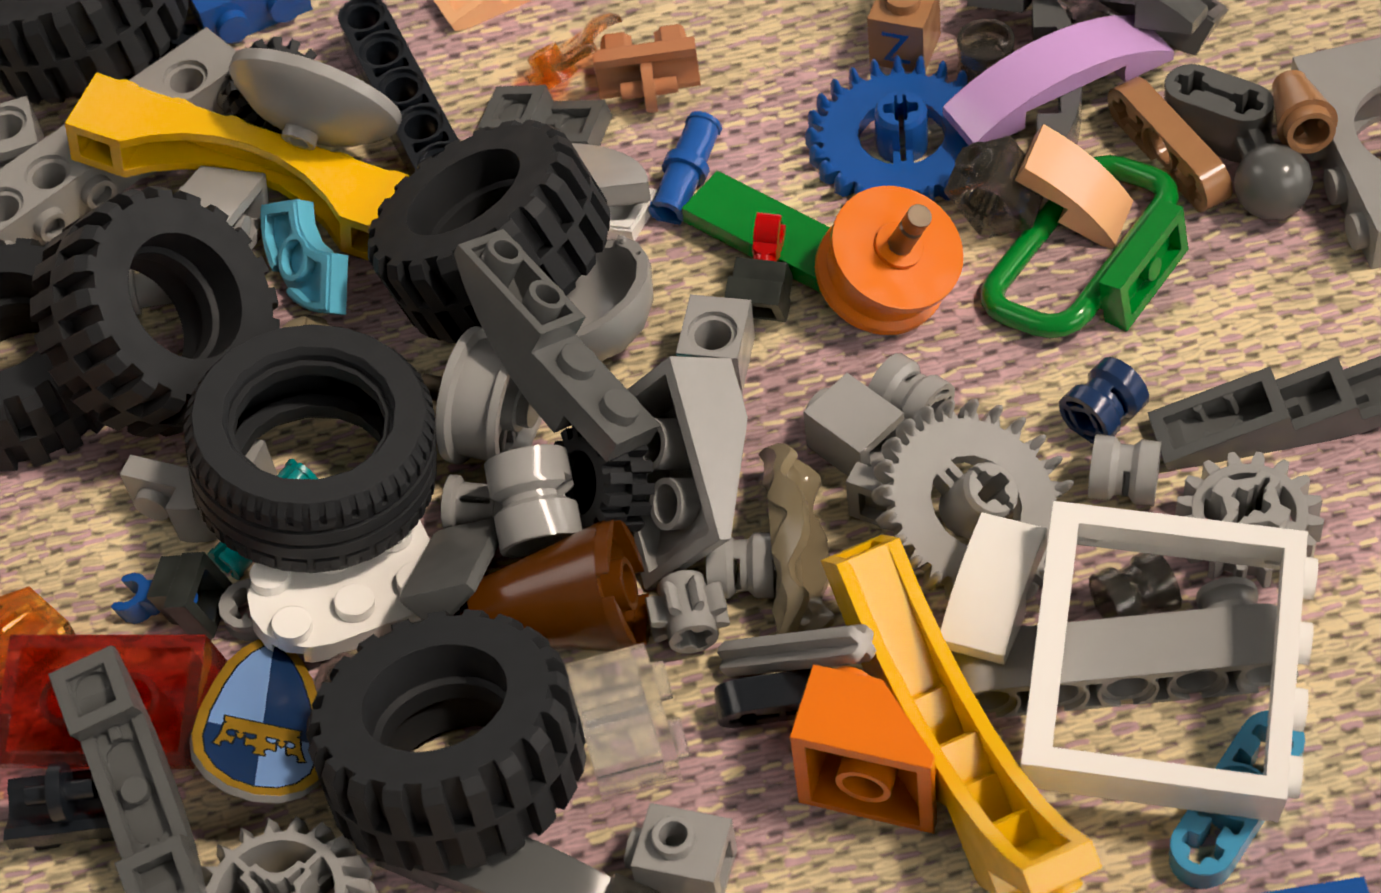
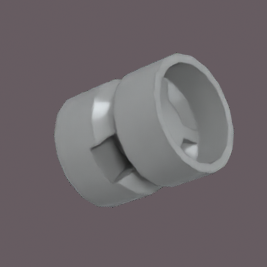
[484,444,583,558]

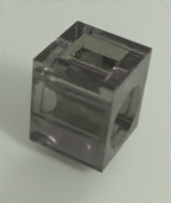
[944,136,1044,238]

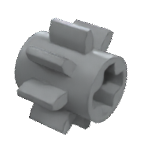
[645,570,730,654]

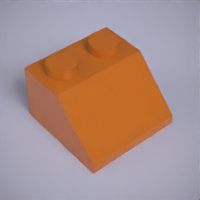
[790,664,937,834]

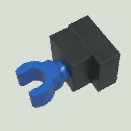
[111,552,233,639]

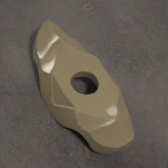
[759,443,834,635]

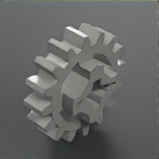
[1175,452,1324,588]

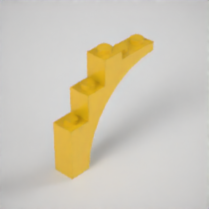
[820,534,1102,893]

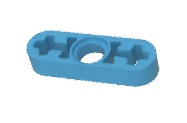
[1169,710,1305,889]

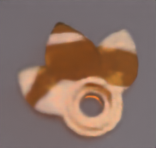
[523,13,623,90]

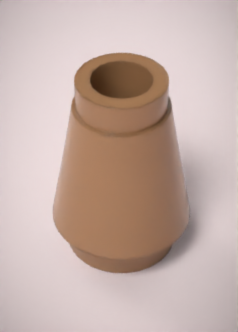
[1272,70,1338,154]

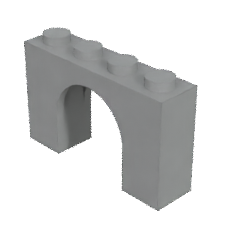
[1291,37,1381,270]

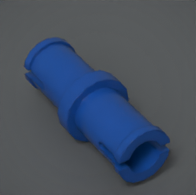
[648,111,722,225]

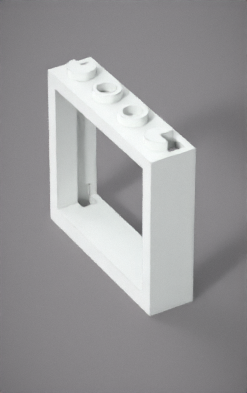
[1020,501,1318,822]

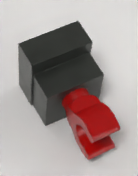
[724,212,793,322]

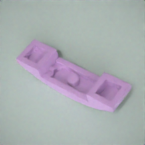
[943,15,1174,152]

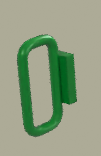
[981,155,1189,339]

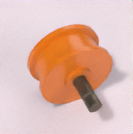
[815,186,963,335]

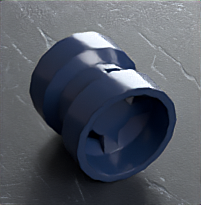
[1059,357,1149,444]

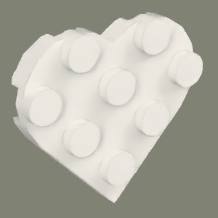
[247,520,460,663]

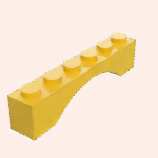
[65,72,409,261]

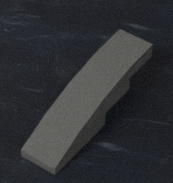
[1147,356,1381,470]

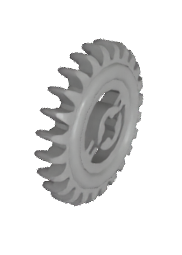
[871,398,1074,601]

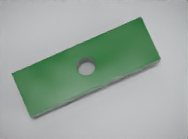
[681,170,830,294]

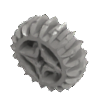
[201,816,378,893]

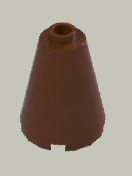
[460,520,651,652]

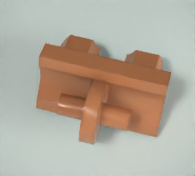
[592,24,701,114]

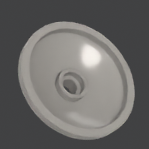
[229,48,402,150]

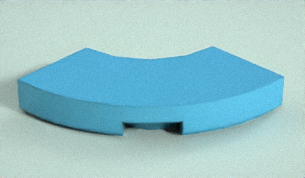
[260,199,348,315]

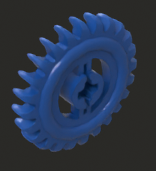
[805,55,997,202]

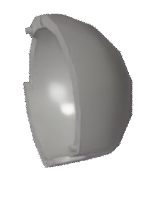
[567,235,654,361]

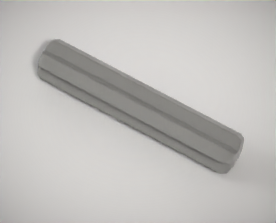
[717,624,876,677]

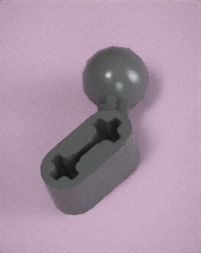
[1164,64,1313,220]

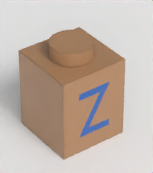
[867,0,941,72]

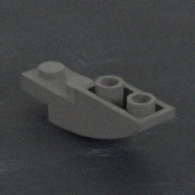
[454,229,660,462]

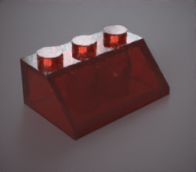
[0,634,227,769]

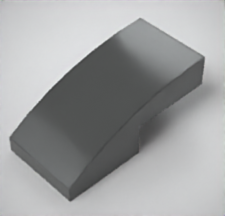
[478,85,613,146]

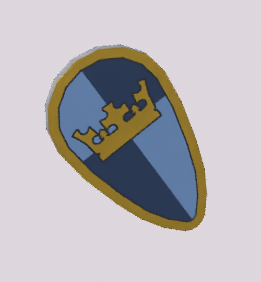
[189,639,320,804]

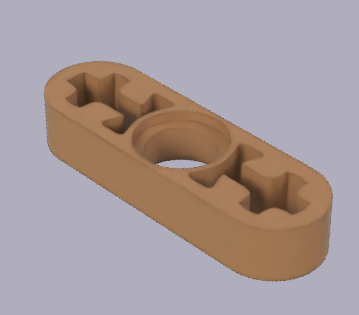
[1107,77,1233,213]

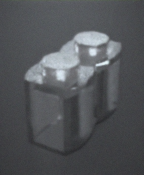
[565,643,690,803]

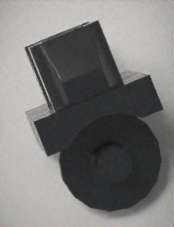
[3,761,115,850]

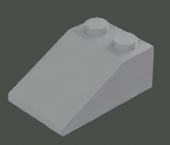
[627,356,748,590]

